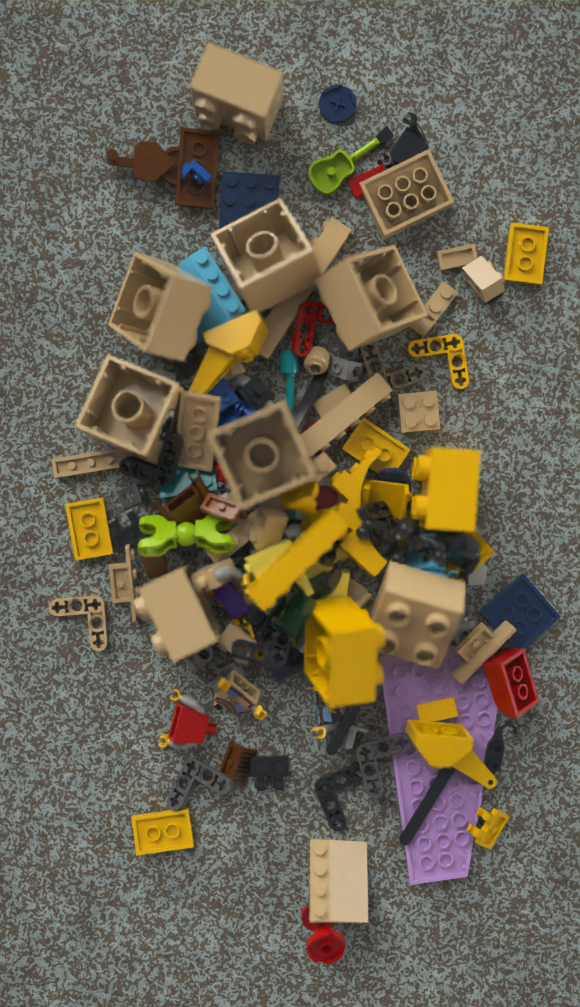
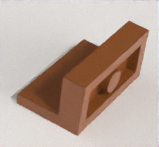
[200,492,247,524]

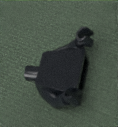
[377,113,430,169]
[418,530,480,586]

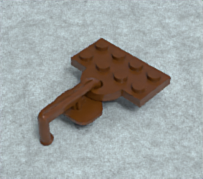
[106,127,219,210]

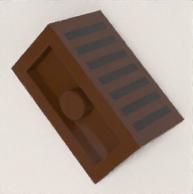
[219,741,258,786]

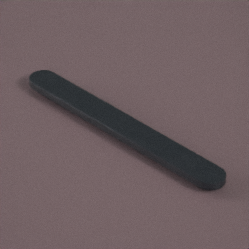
[293,370,328,429]
[326,703,363,755]
[399,766,456,845]

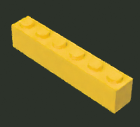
[244,508,350,611]

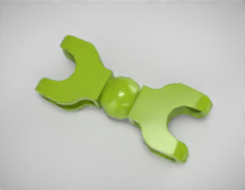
[138,515,235,557]

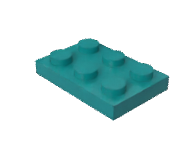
[157,459,218,500]

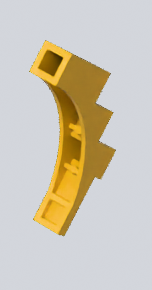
[329,447,388,577]

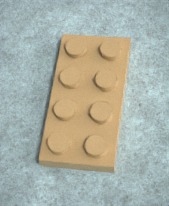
[175,391,221,472]

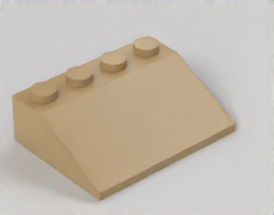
[359,149,454,240]
[310,839,368,923]

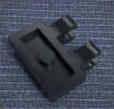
[108,508,152,553]
[249,755,289,791]

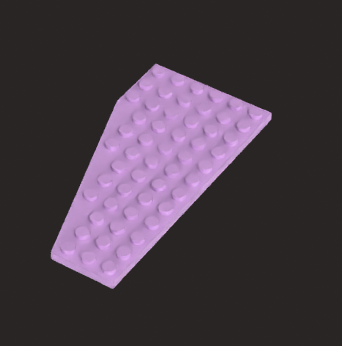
[378,644,498,885]

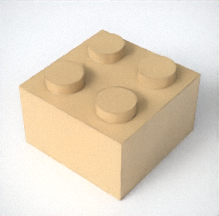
[396,390,440,434]

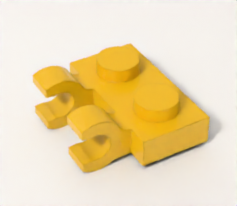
[466,807,510,850]

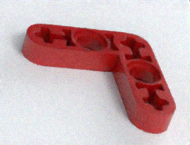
[291,301,336,357]

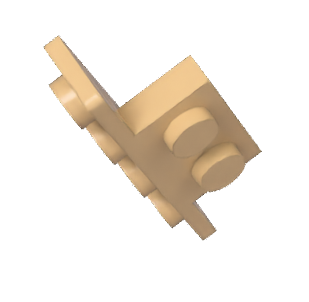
[109,544,140,623]
[452,620,516,684]

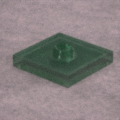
[276,590,317,637]

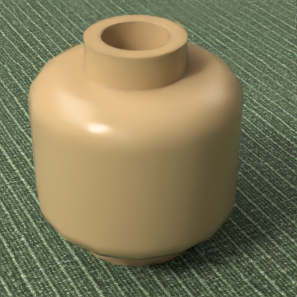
[304,346,330,375]

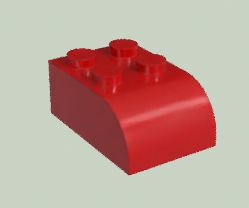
[483,648,540,718]

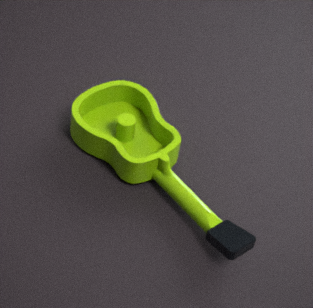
[308,126,393,196]

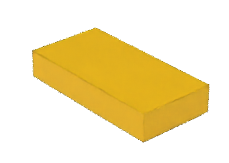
[416,696,458,722]

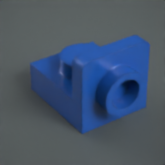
[180,160,212,186]

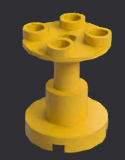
[280,479,327,531]

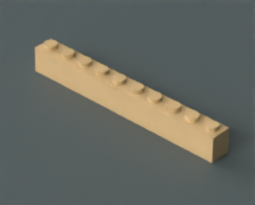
[227,372,392,514]

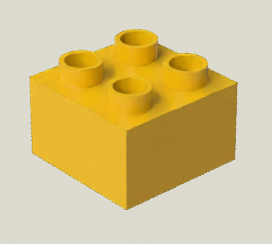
[409,447,481,532]
[304,596,385,708]

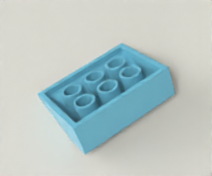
[178,246,247,346]

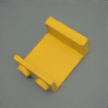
[360,479,412,520]

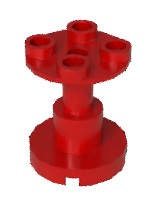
[301,904,346,965]

